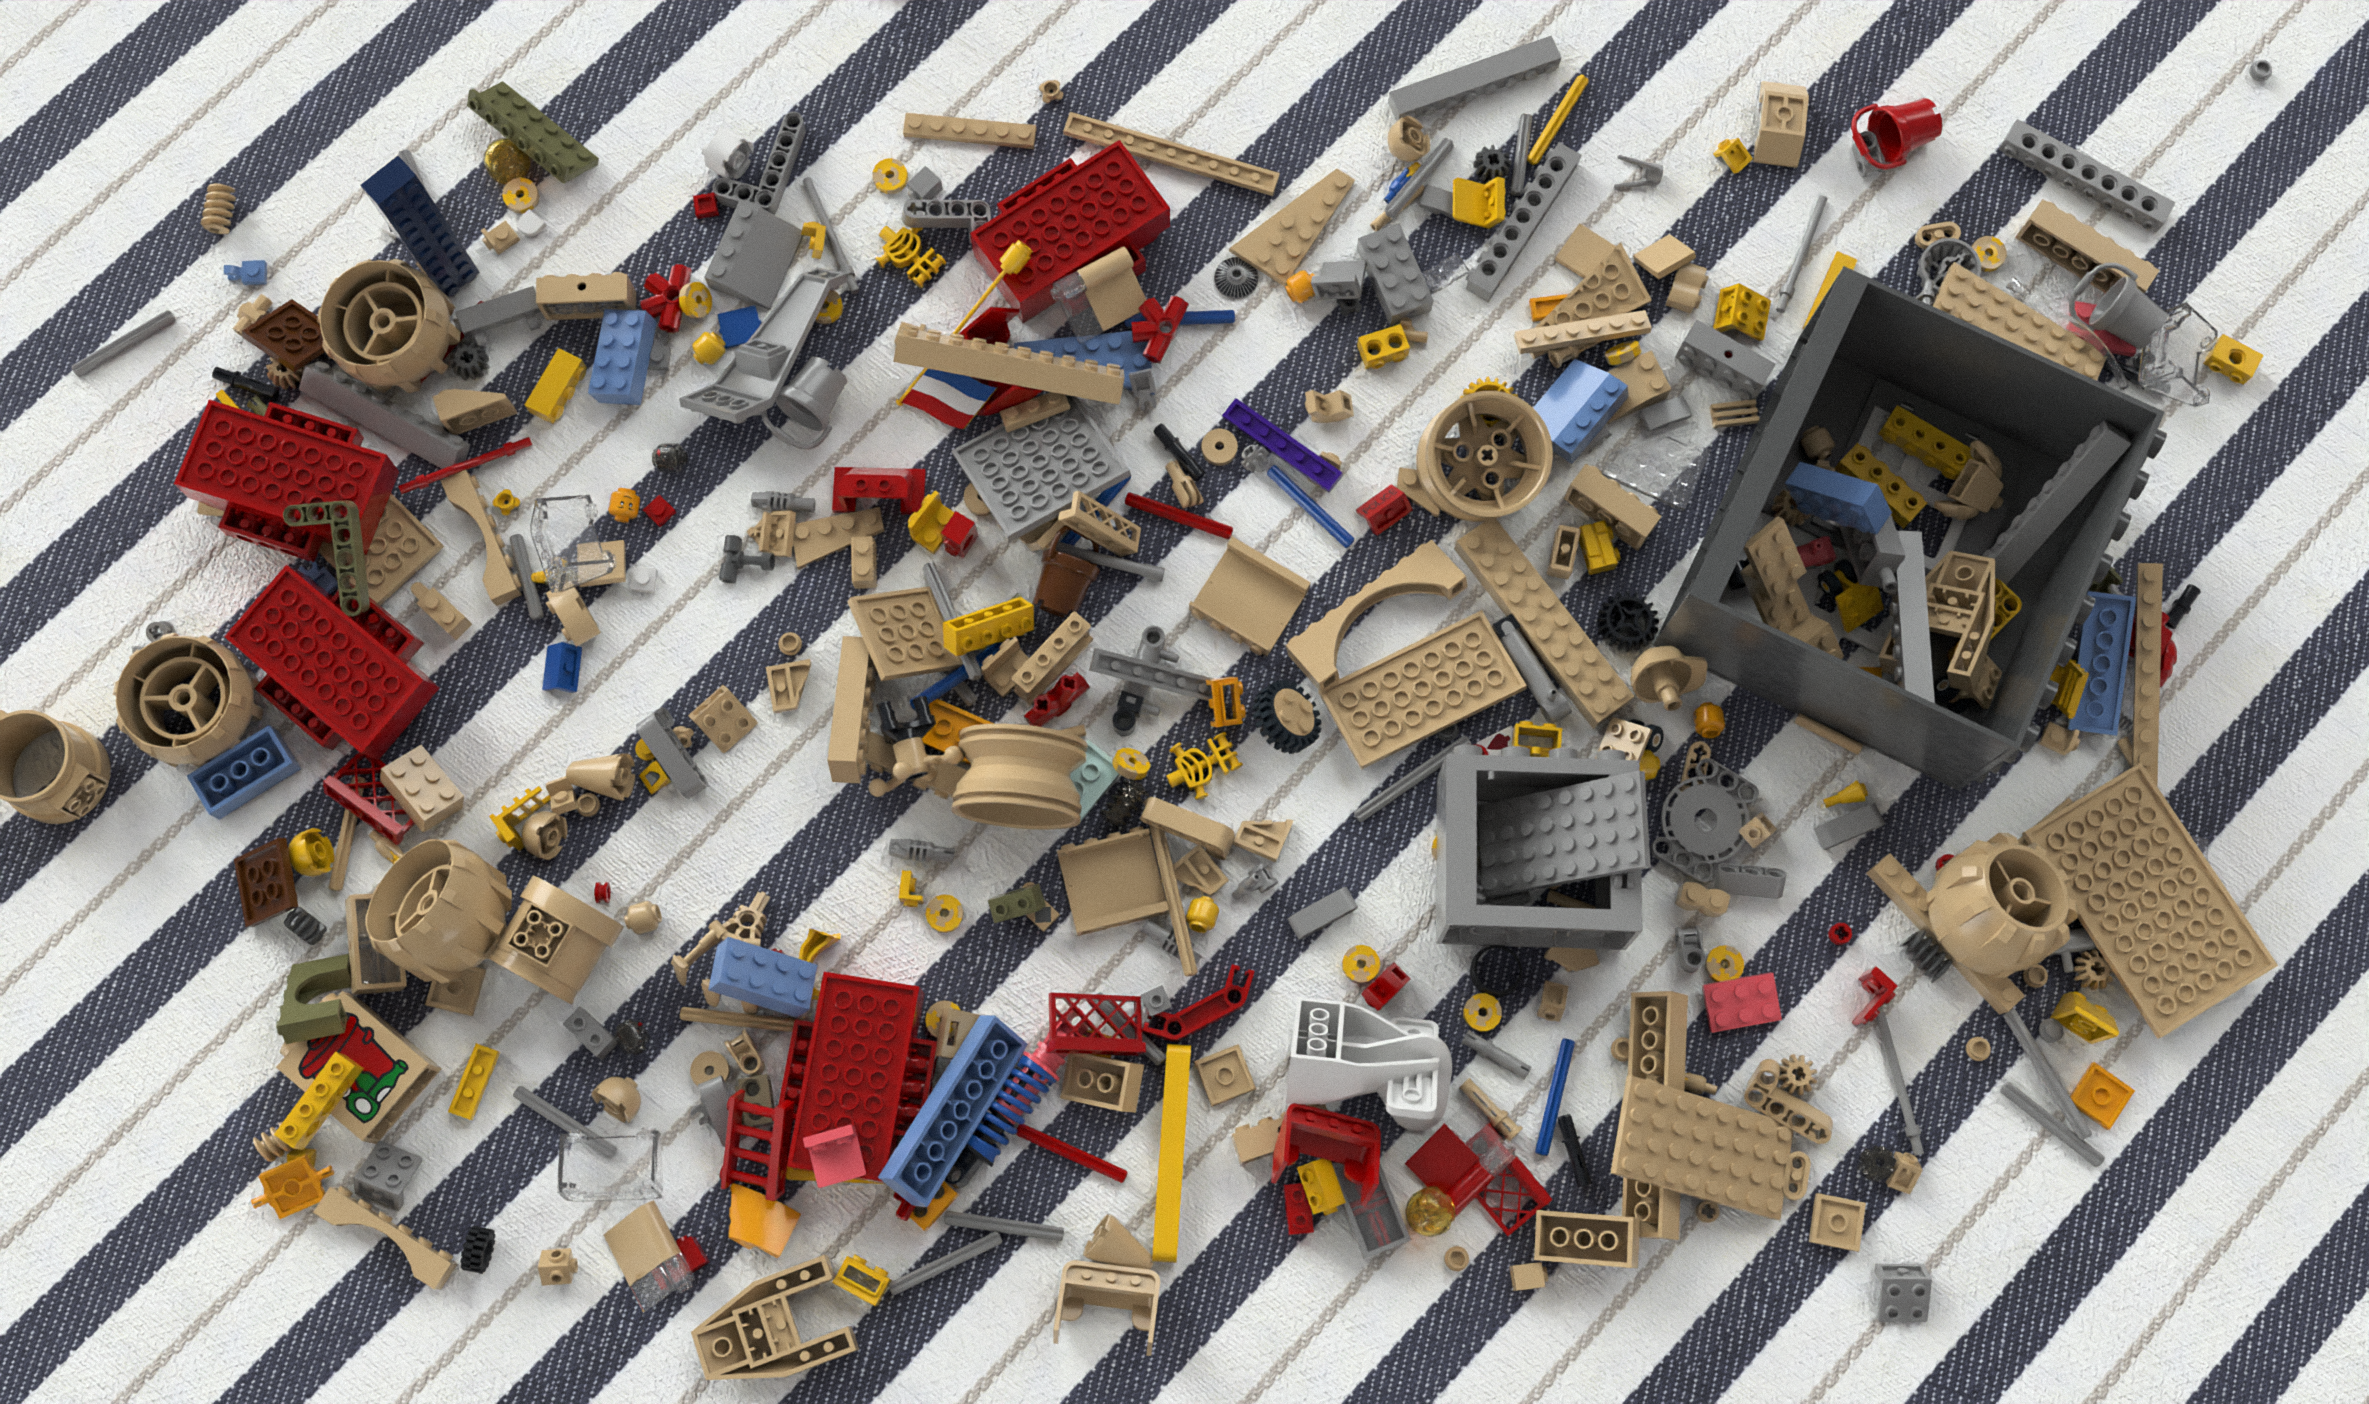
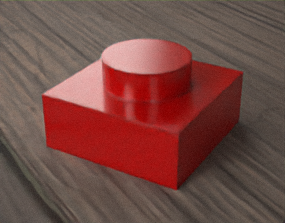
[643,495,676,527]

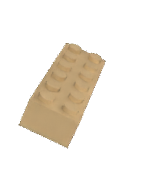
[2015,199,2160,293]
[827,636,877,783]

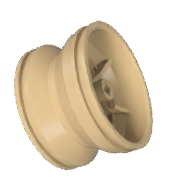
[1416,391,1553,522]
[951,724,1088,830]

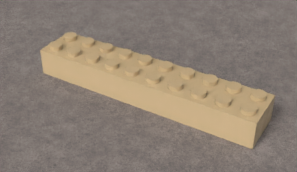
[893,325,1125,405]
[1454,517,1635,729]
[1622,991,1688,1240]

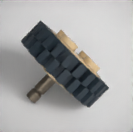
[1252,680,1322,754]

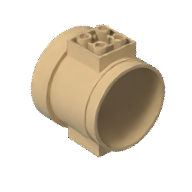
[0,710,111,824]
[488,876,624,1005]

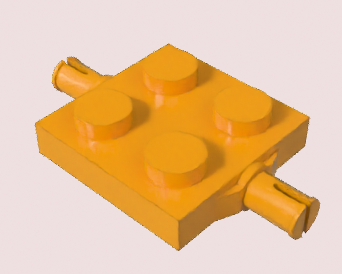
[251,1154,334,1219]

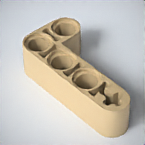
[1140,797,1235,860]
[1744,1059,1833,1144]

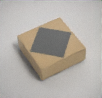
[1026,900,1060,932]

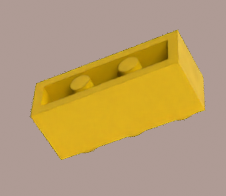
[524,348,587,424]

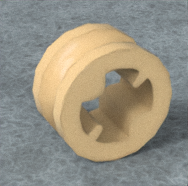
[1696,1201,1720,1223]

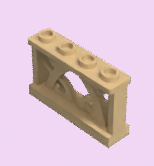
[1012,611,1093,706]

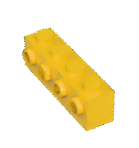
[1878,405,1973,480]
[1835,443,1927,529]
[943,597,1034,656]

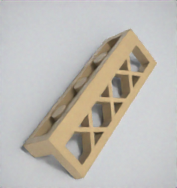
[1058,491,1141,557]

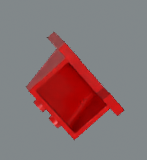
[832,467,926,515]

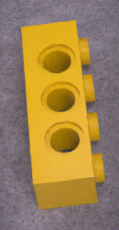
[274,1052,364,1150]

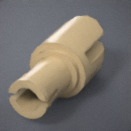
[1165,460,1204,508]

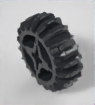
[1596,591,1659,653]

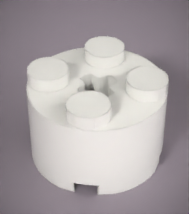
[702,127,754,179]

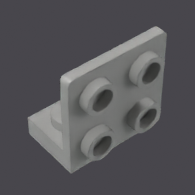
[1311,260,1367,300]
[354,1141,422,1211]
[1874,1264,1932,1322]

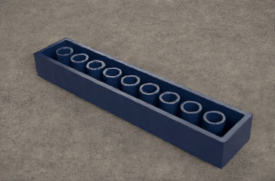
[360,156,480,297]

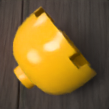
[288,828,335,877]

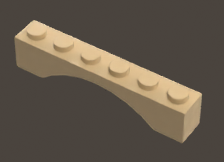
[440,470,522,606]
[313,1186,457,1290]

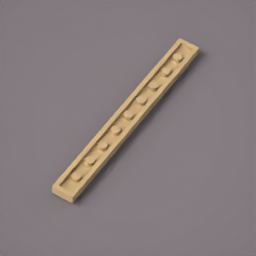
[1063,112,1280,196]
[2132,563,2163,786]

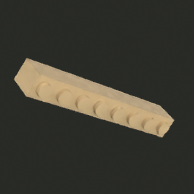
[1866,853,2025,1015]

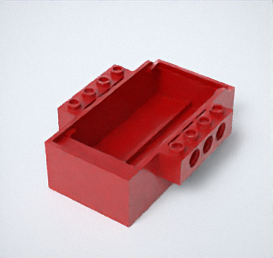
[970,139,1170,323]
[174,399,399,562]
[224,565,440,760]
[778,972,938,1184]

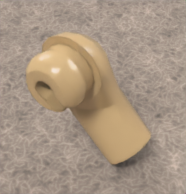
[1399,317,1428,343]

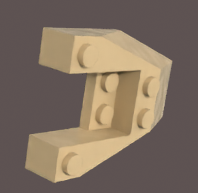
[1878,550,1996,692]
[691,1255,859,1380]

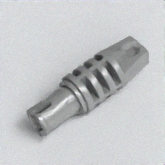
[751,491,816,513]
[889,839,955,863]
[1141,919,1202,964]

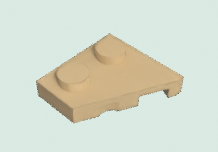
[1396,467,1440,517]
[1233,819,1293,863]
[1173,845,1230,896]

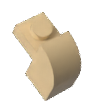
[1305,390,1354,423]

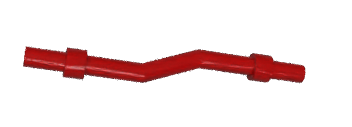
[398,437,532,494]

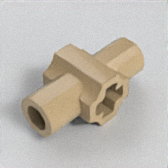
[232,294,273,336]

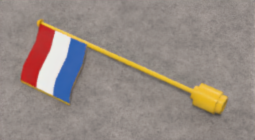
[896,240,1033,429]

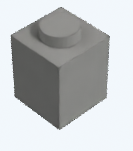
[907,166,943,200]

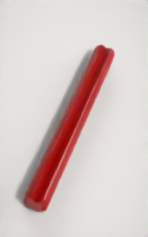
[1125,492,1233,539]
[1016,1124,1128,1183]

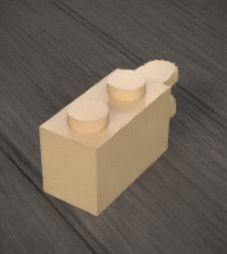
[410,582,472,640]

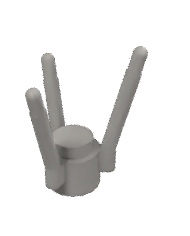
[1614,155,1664,188]

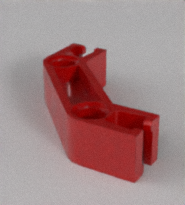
[1142,964,1255,1042]

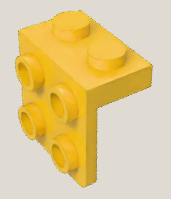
[1453,177,1506,229]

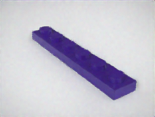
[1222,398,1343,493]

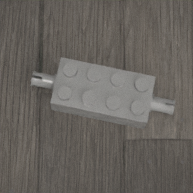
[1839,489,1906,593]

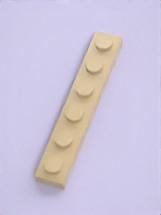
[903,113,1037,149]
[1514,310,1652,354]

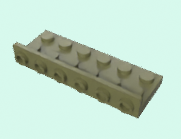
[467,81,599,184]

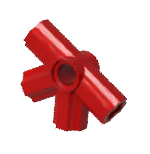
[640,264,692,334]
[1131,296,1189,364]
[1024,672,1090,727]

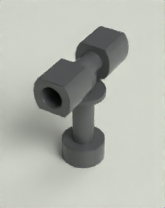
[719,535,775,583]

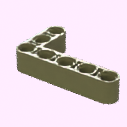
[283,500,370,616]

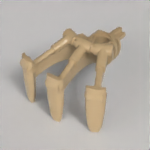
[671,892,770,1014]

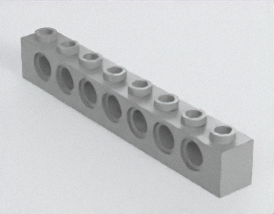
[1998,119,2176,232]
[1465,142,1582,302]

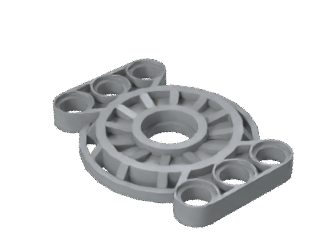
[1650,758,1759,884]

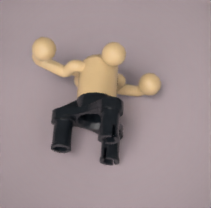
[868,696,965,797]

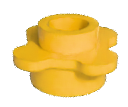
[492,489,520,516]

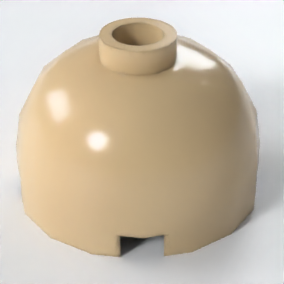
[1387,116,1431,162]
[522,811,568,860]
[591,1077,641,1123]

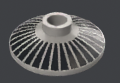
[1214,257,1259,299]

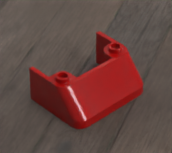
[959,307,1043,416]
[1271,1103,1381,1206]

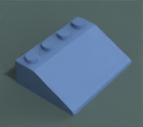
[1533,359,1629,464]

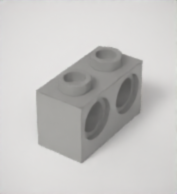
[563,1006,619,1060]

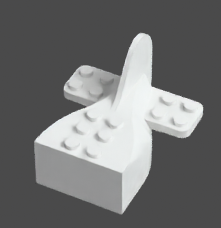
[1286,997,1452,1131]

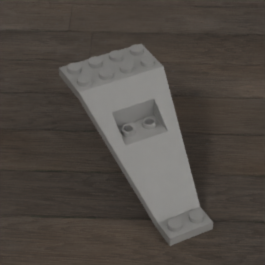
[679,267,847,424]

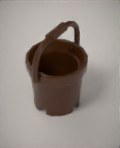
[1032,525,1100,618]

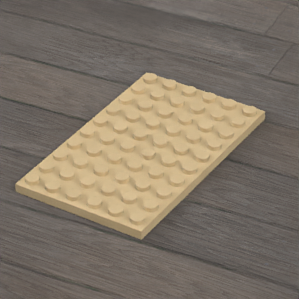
[2022,762,2278,1039]

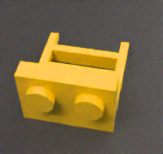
[2050,659,2089,719]
[489,786,551,851]

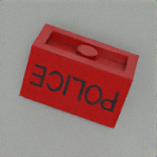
[1356,484,1413,536]

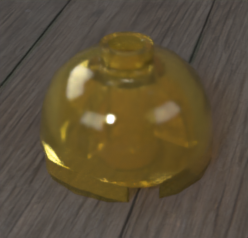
[483,138,530,184]
[1405,1186,1455,1237]

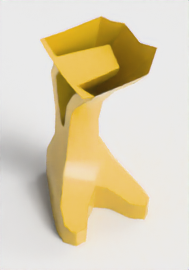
[799,928,841,1000]

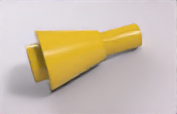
[1823,780,1868,808]

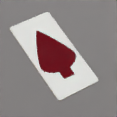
[1476,726,1521,756]

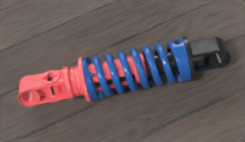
[944,1008,1089,1189]

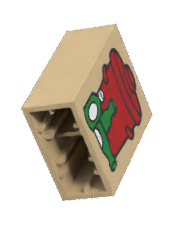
[276,991,442,1144]

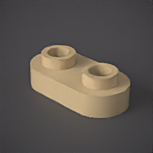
[1915,221,1961,249]
[1782,1151,1811,1200]

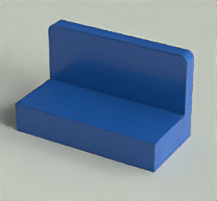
[542,642,582,693]

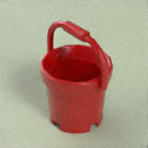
[1851,98,1943,170]

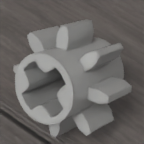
[1241,444,1269,473]

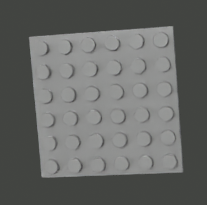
[951,395,1131,542]

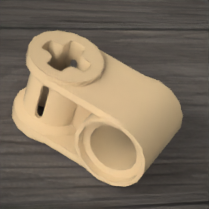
[724,1029,765,1077]

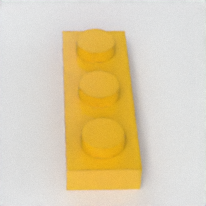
[448,1043,500,1121]

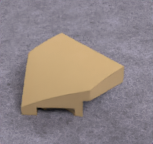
[747,511,796,557]
[1544,947,1600,972]

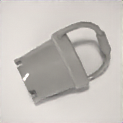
[2069,263,2168,350]
[761,356,847,450]

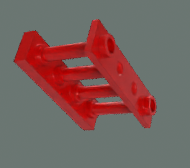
[719,1089,794,1201]

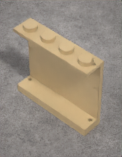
[1189,536,1311,656]
[1057,827,1169,936]

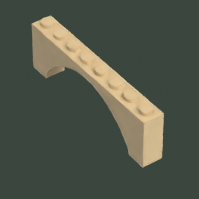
[1286,540,1467,694]

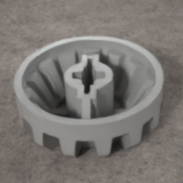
[1917,238,1981,294]

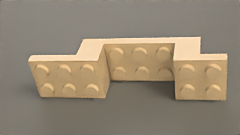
[1740,516,1844,659]

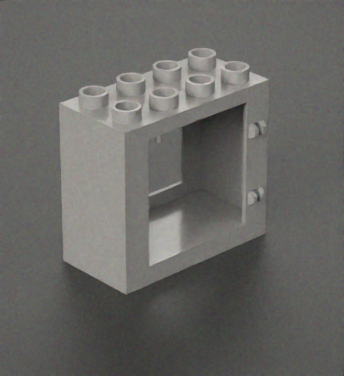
[1436,745,1643,951]

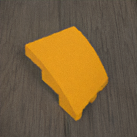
[729,1183,801,1258]

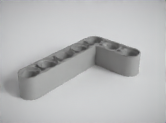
[713,112,806,215]

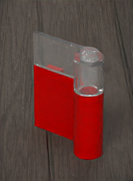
[1404,1102,1517,1218]

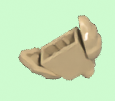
[1934,440,2003,520]

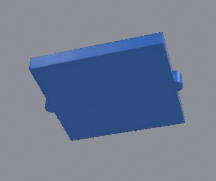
[717,305,762,349]

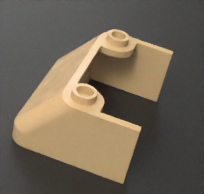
[1053,1260,1160,1356]

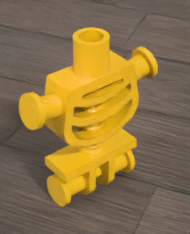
[875,226,946,288]
[1166,732,1243,800]

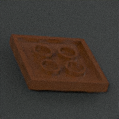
[242,299,325,372]
[234,838,298,927]

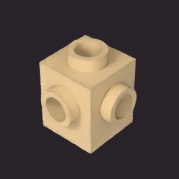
[538,1248,578,1286]

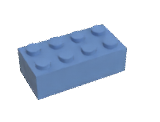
[588,309,657,405]
[1785,462,1892,534]
[187,725,301,820]
[708,937,817,1018]

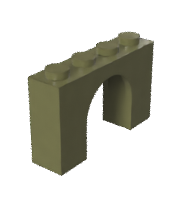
[276,954,351,1044]

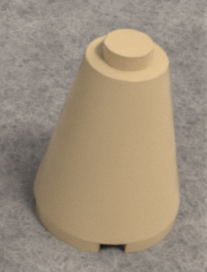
[566,753,635,800]
[1083,1214,1153,1270]

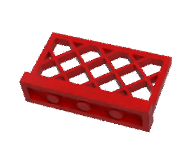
[323,752,415,846]
[1047,992,1146,1056]
[1465,1123,1553,1236]

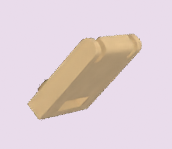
[935,1008,980,1059]

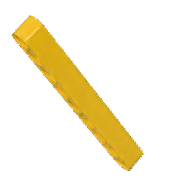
[1152,1044,1191,1263]

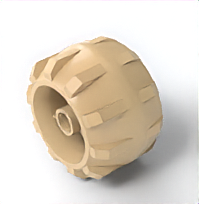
[317,259,461,393]
[113,633,264,768]
[1927,833,2078,978]
[365,839,512,984]

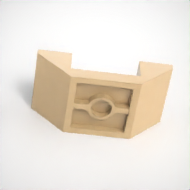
[1753,81,1809,168]

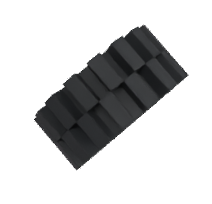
[460,1226,496,1274]

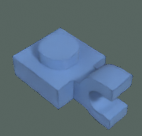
[224,260,267,285]

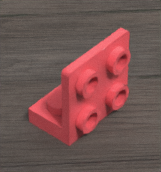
[803,1124,866,1188]

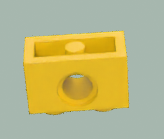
[2203,334,2264,385]

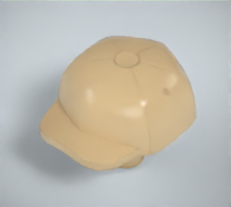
[1630,646,1707,711]

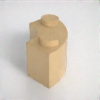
[546,579,601,647]

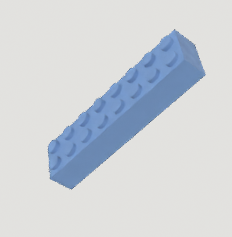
[878,1015,1028,1207]

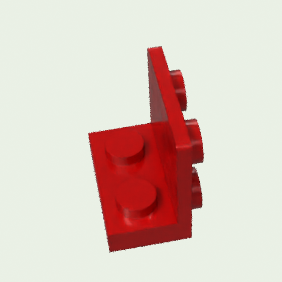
[1851,966,1898,1026]

